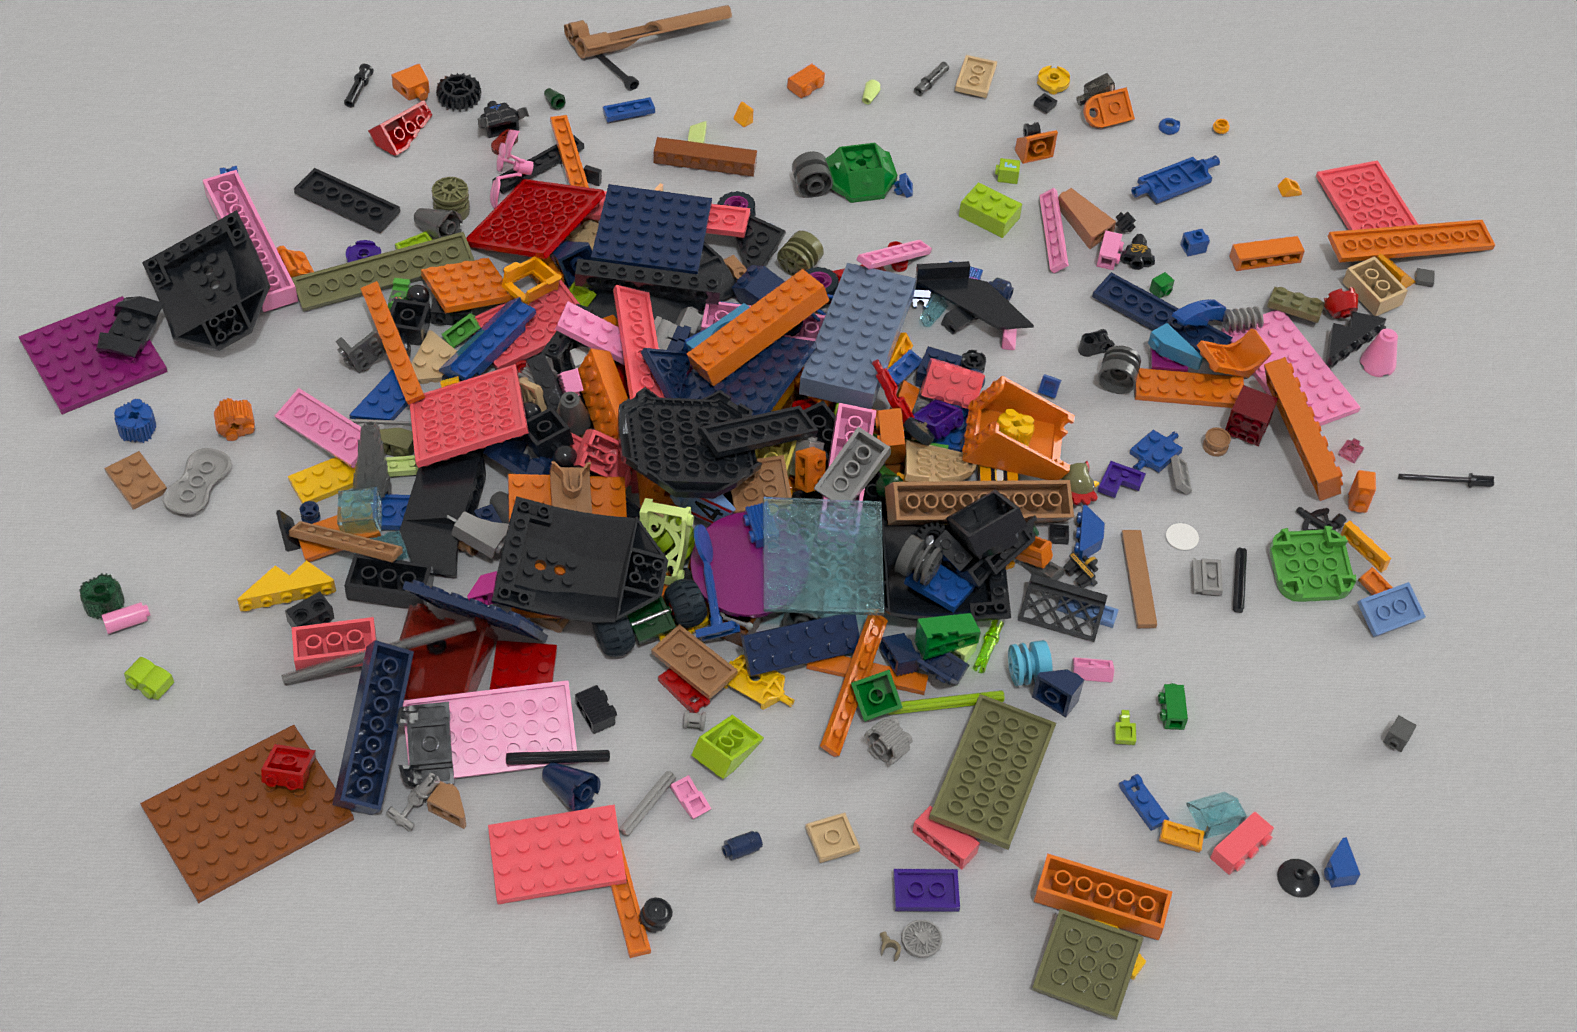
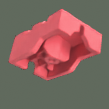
[920,358,985,409]
[574,429,631,488]

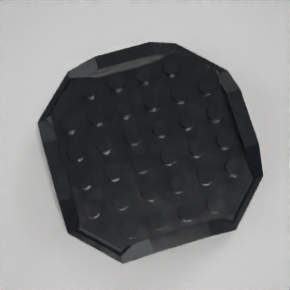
[618,387,762,499]

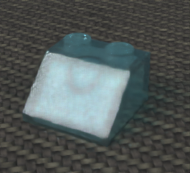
[1186,792,1247,839]

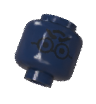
[989,277,1014,301]

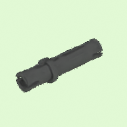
[914,62,949,96]

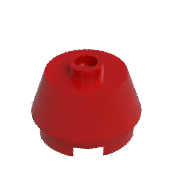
[1324,287,1358,319]

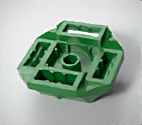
[826,143,898,203]

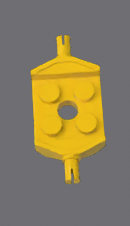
[724,655,795,710]

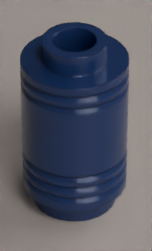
[722,831,763,861]

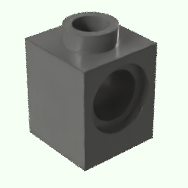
[1383,715,1417,752]

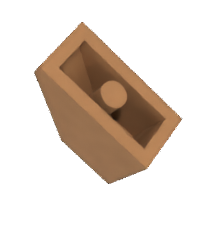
[427,781,466,829]

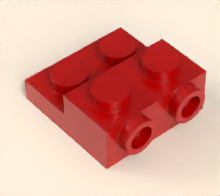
[261,744,316,790]

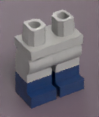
[654,316,691,351]

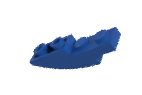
[1172,299,1227,327]

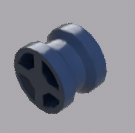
[299,501,321,524]

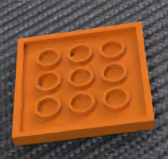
[421,258,514,313]

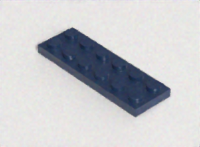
[741,611,860,676]

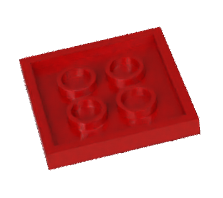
[489,641,557,690]

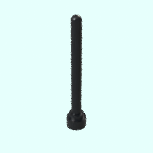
[596,54,639,91]

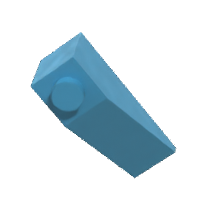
[1148,323,1203,370]

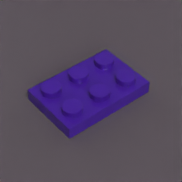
[893,869,960,912]

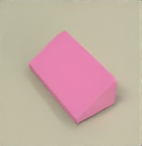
[1001,329,1017,350]
[1073,657,1115,683]

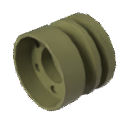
[431,177,470,220]
[777,230,824,276]

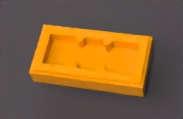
[1159,820,1205,853]

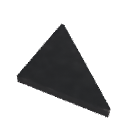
[726,204,786,269]

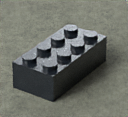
[344,554,434,611]

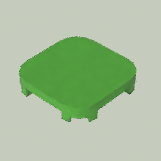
[1269,526,1356,602]

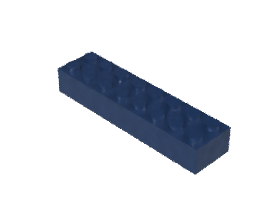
[332,640,414,815]

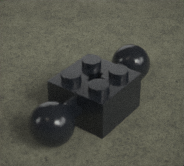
[390,285,431,356]
[523,402,577,468]

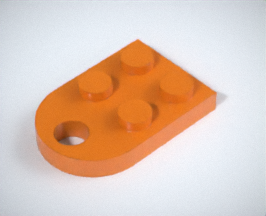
[1083,87,1135,128]

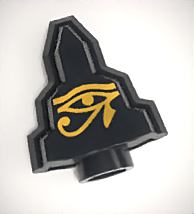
[1120,234,1155,270]

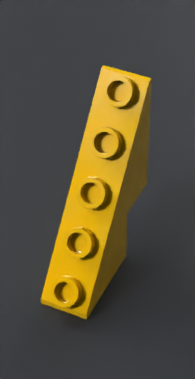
[237,560,336,612]

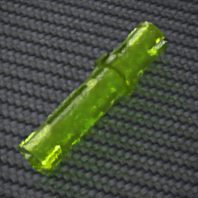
[973,620,1004,673]

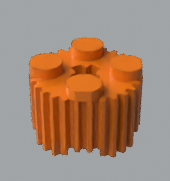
[214,398,255,441]

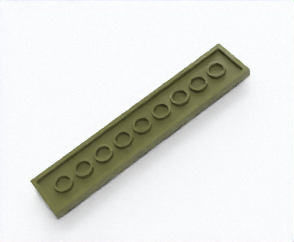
[292,232,475,312]

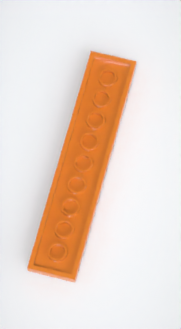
[1327,220,1495,263]

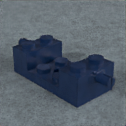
[483,436,553,475]

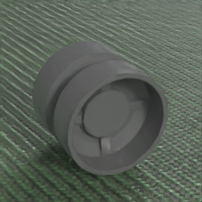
[792,151,833,198]

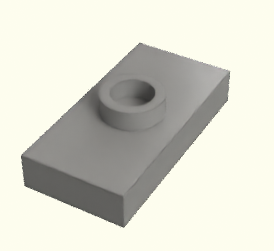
[1171,455,1192,495]

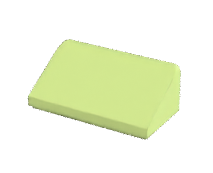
[688,121,707,143]

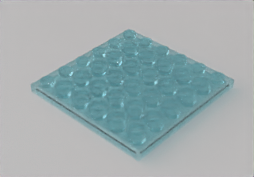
[763,497,884,616]

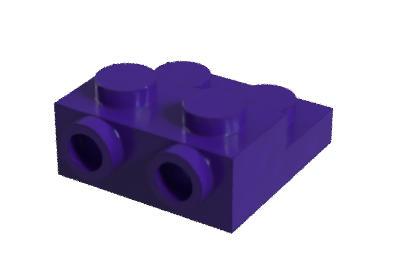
[913,399,964,439]

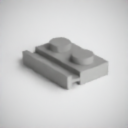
[1192,558,1223,595]

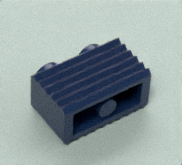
[880,633,921,676]

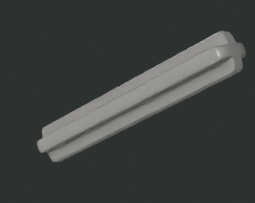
[619,771,676,836]

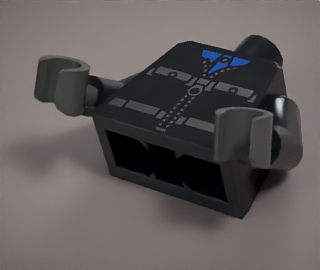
[477,101,529,138]

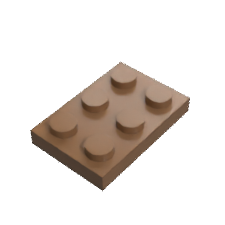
[104,451,167,510]

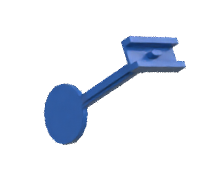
[694,524,741,641]

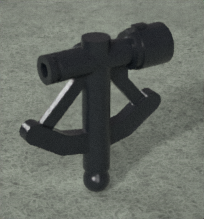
[1296,507,1347,531]

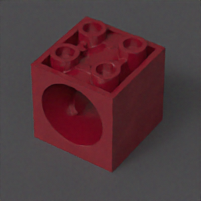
[1225,385,1278,447]

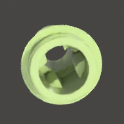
[862,80,881,104]

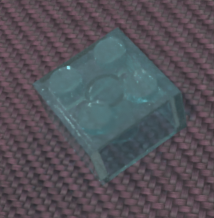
[337,487,382,535]

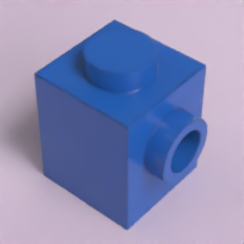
[1180,229,1210,257]

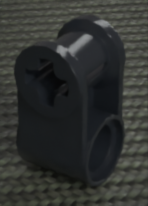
[1078,329,1115,357]

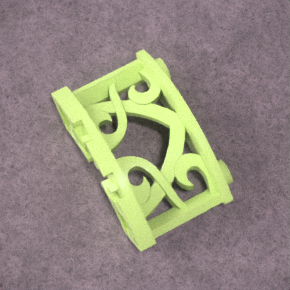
[639,498,694,585]

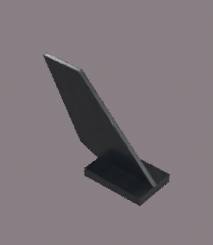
[915,261,1034,330]

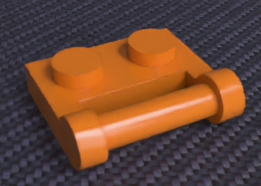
[276,246,314,278]

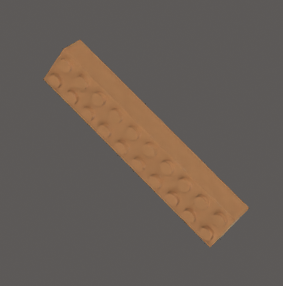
[885,480,1074,525]

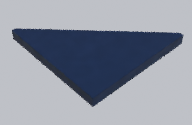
[641,348,691,398]

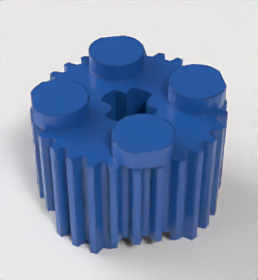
[114,399,156,443]

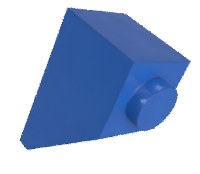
[1324,837,1361,888]

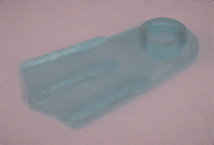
[921,293,948,327]

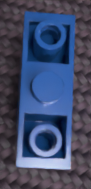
[1074,505,1105,561]

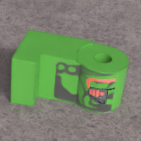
[388,278,411,310]

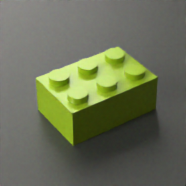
[959,182,1022,238]

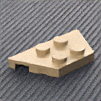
[411,330,457,384]

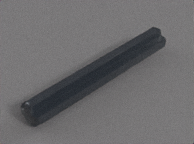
[1233,547,1247,613]

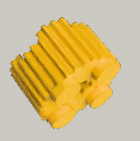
[997,409,1035,446]

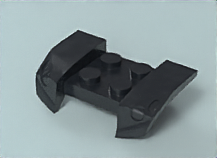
[96,296,164,358]
[396,702,455,787]

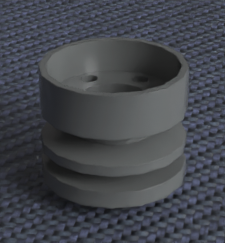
[1098,345,1141,394]
[895,535,944,586]

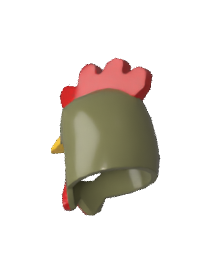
[1060,461,1099,506]

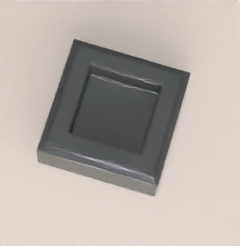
[1415,268,1435,287]

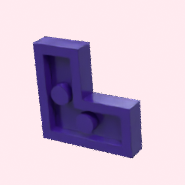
[1097,461,1146,498]

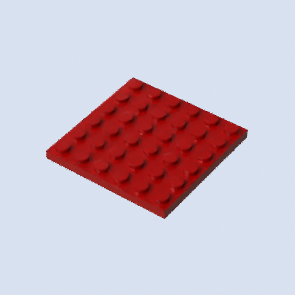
[466,179,605,259]

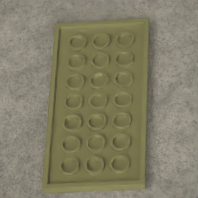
[929,694,1056,850]

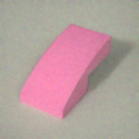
[670,775,711,819]

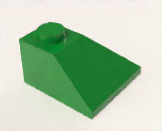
[851,670,903,722]

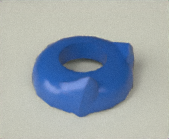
[1158,118,1180,135]

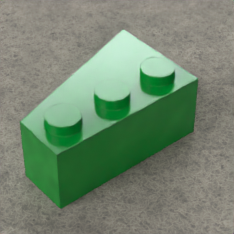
[914,613,981,660]

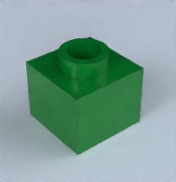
[1149,272,1175,298]

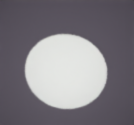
[1166,523,1199,550]

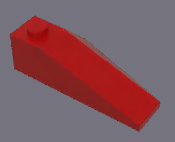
[368,100,432,156]

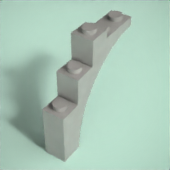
[451,511,509,558]

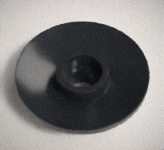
[1277,859,1320,898]

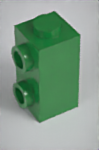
[1158,683,1188,730]

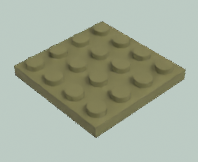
[1032,909,1144,1020]

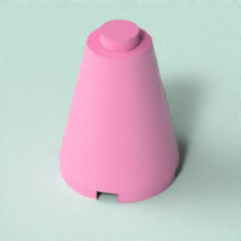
[1360,329,1398,377]

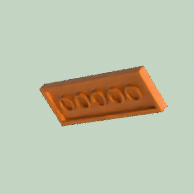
[1135,368,1244,408]

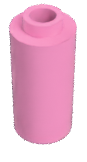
[102,602,150,634]

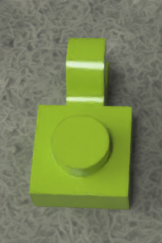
[1114,710,1136,745]

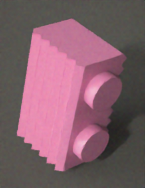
[557,368,583,396]

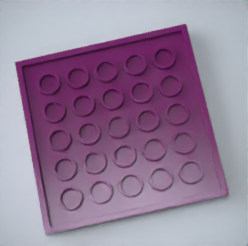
[18,296,168,415]

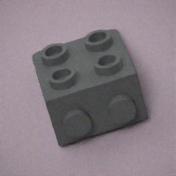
[335,331,386,374]

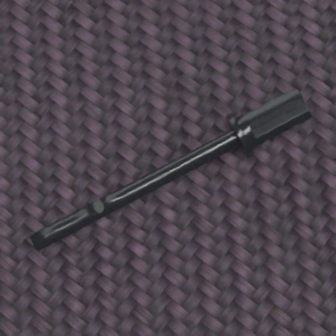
[1398,473,1494,488]

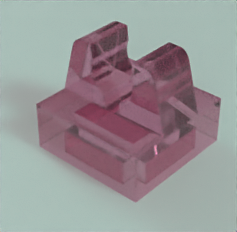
[1338,438,1364,464]

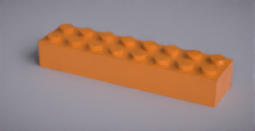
[687,269,829,386]
[1264,357,1343,501]

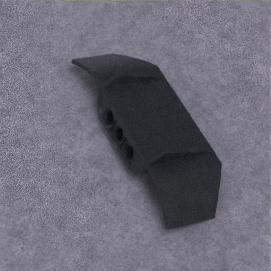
[400,448,486,576]

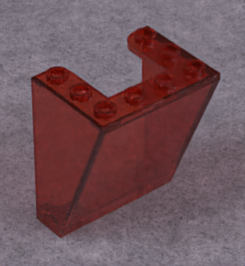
[399,603,498,700]

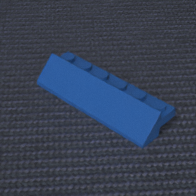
[439,297,536,381]

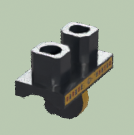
[1063,552,1098,588]

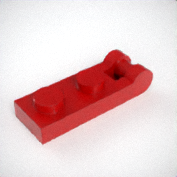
[658,668,710,713]

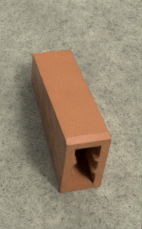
[1058,188,1116,249]

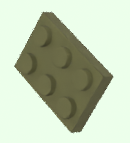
[1267,286,1325,323]

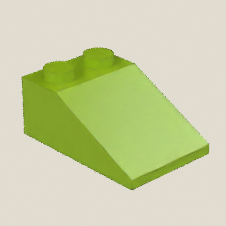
[691,715,764,779]

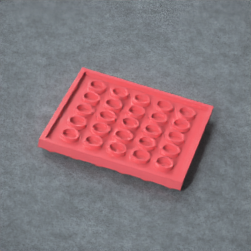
[410,364,529,468]

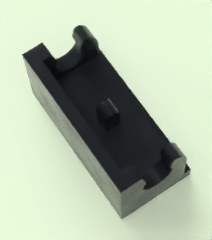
[941,307,978,334]

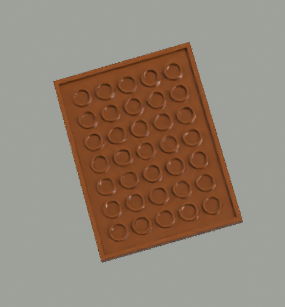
[140,725,354,904]

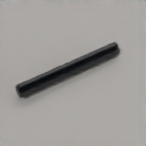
[506,750,610,765]

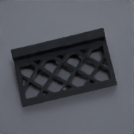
[1018,574,1108,642]

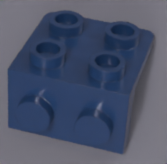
[916,652,970,686]

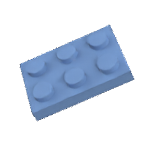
[1357,582,1426,637]

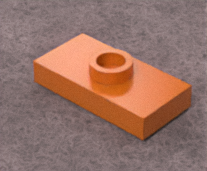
[1358,567,1393,595]

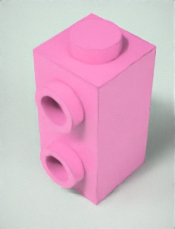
[1097,230,1124,270]

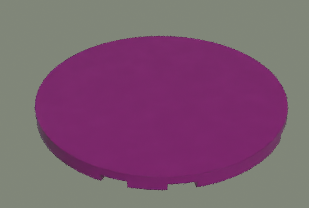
[691,512,809,618]

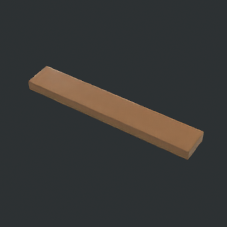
[289,521,403,562]
[1121,530,1157,628]

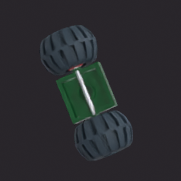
[592,579,707,657]

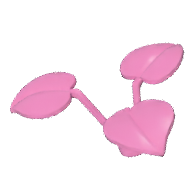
[490,130,533,208]

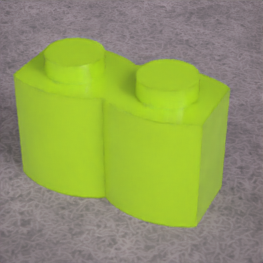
[124,656,174,700]

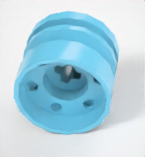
[1008,640,1053,686]

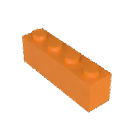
[1229,236,1305,271]

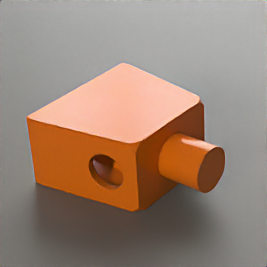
[391,64,430,101]

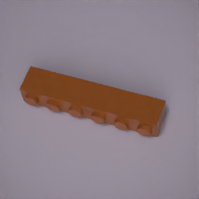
[654,137,757,177]

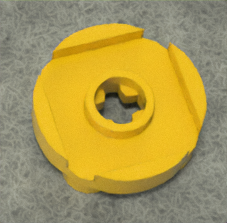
[1037,66,1070,95]

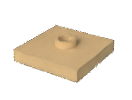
[805,812,860,863]

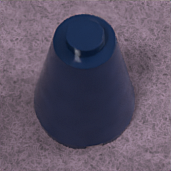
[542,762,601,811]

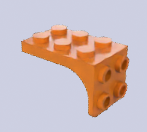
[1197,329,1272,378]

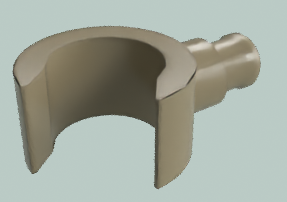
[880,931,901,962]

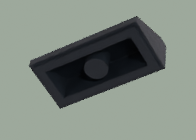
[276,510,301,552]

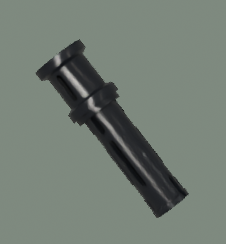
[344,63,374,108]

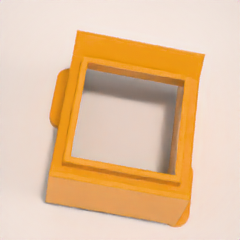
[502,256,562,305]

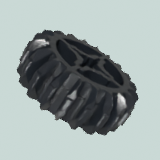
[436,72,482,111]

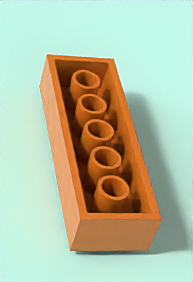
[578,349,628,441]
[1034,853,1173,940]

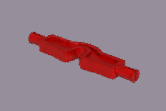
[872,359,914,424]

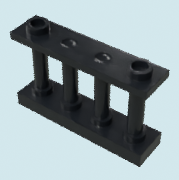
[541,304,593,379]

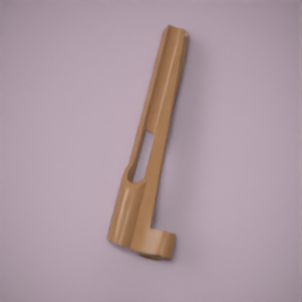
[564,5,732,59]

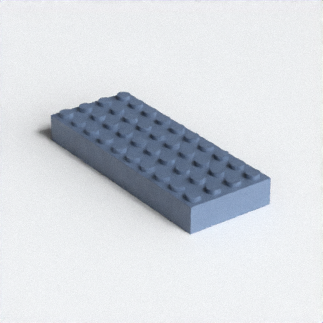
[799,263,916,409]

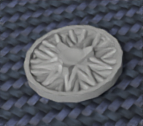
[902,920,942,958]

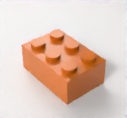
[875,408,906,464]

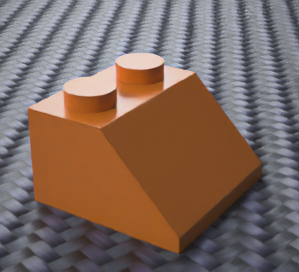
[1015,130,1058,164]

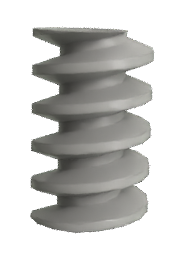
[1223,306,1264,332]

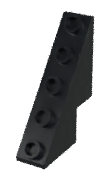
[1326,311,1386,367]

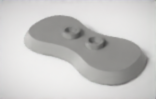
[163,448,231,515]

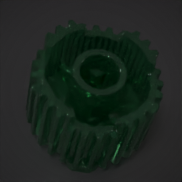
[79,573,125,620]

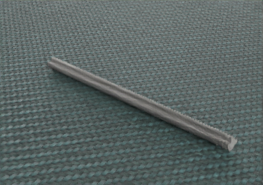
[281,618,476,685]

